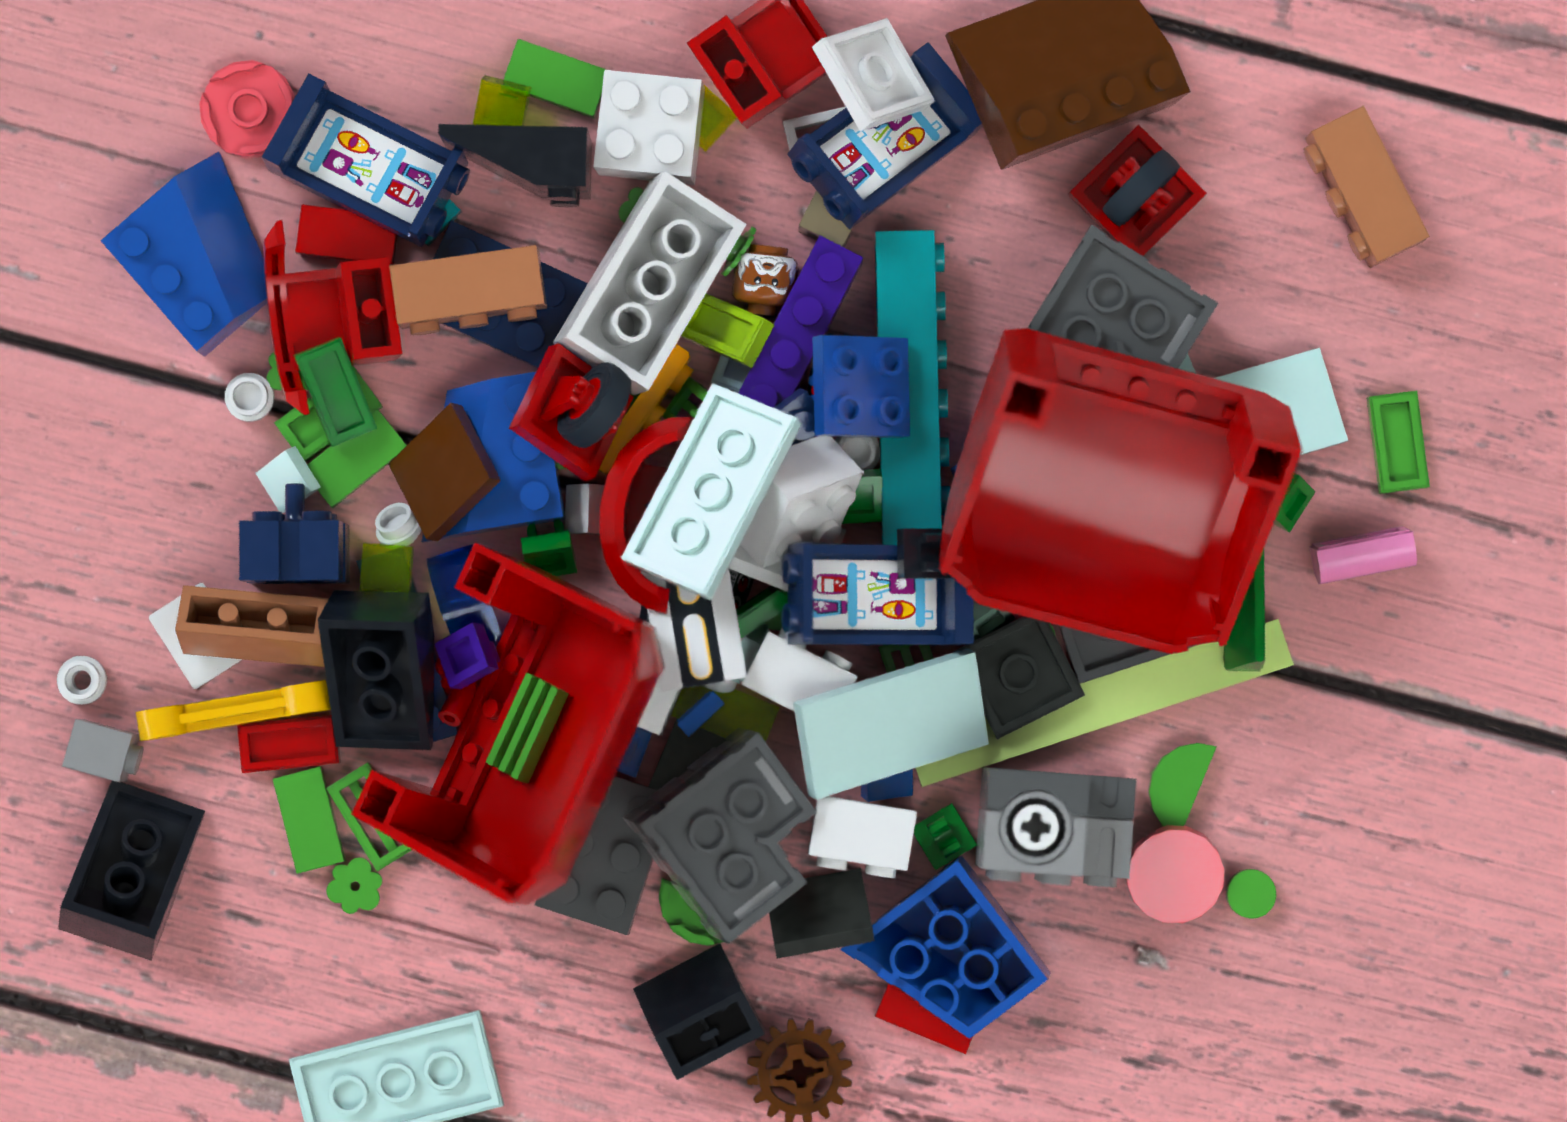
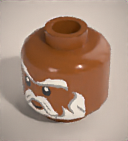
[732,244,798,316]

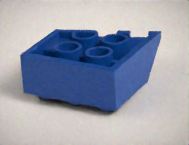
[100,151,267,357]
[422,372,566,543]
[840,855,1051,1039]

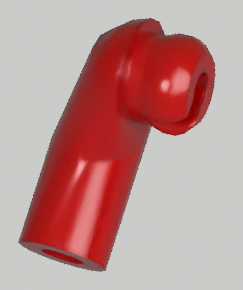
[435,658,477,727]

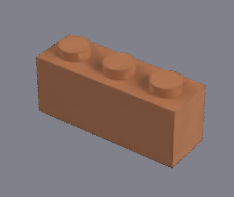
[1303,106,1430,268]
[389,245,547,335]
[175,585,329,667]

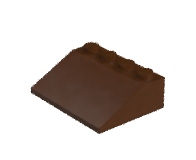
[945,0,1191,170]

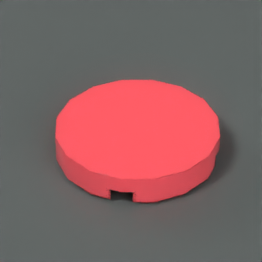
[199,60,296,159]
[1126,825,1224,923]

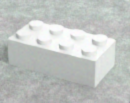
[553,171,747,395]

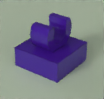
[434,622,501,689]

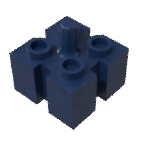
[239,483,350,584]

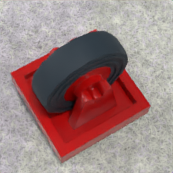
[1068,124,1207,257]
[509,343,633,481]

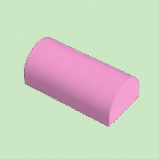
[1309,526,1417,584]

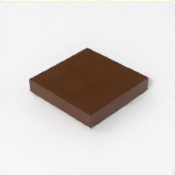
[388,402,501,542]

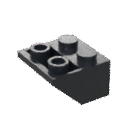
[633,943,765,1080]

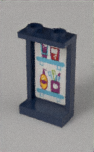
[787,42,982,230]
[262,73,470,248]
[781,542,974,645]

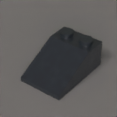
[438,124,592,207]
[317,590,434,750]
[58,780,205,961]

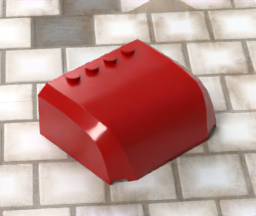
[939,328,1302,654]
[351,542,665,906]

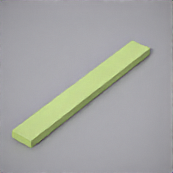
[915,619,1294,787]

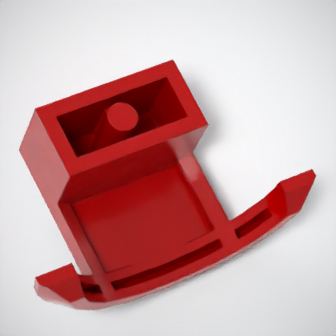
[687,0,828,129]
[263,220,403,415]
[600,417,691,614]

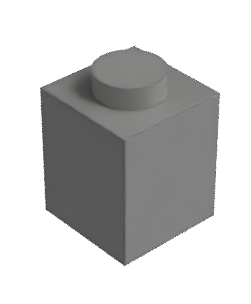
[62,719,144,782]

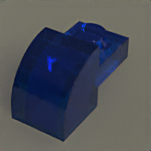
[426,544,503,646]

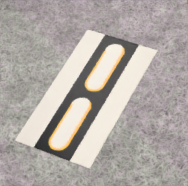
[641,567,747,692]

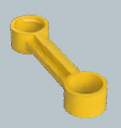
[135,680,331,741]

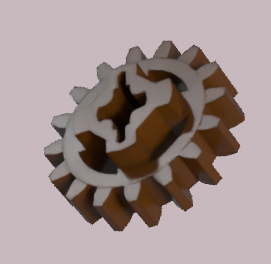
[747,1018,852,1122]

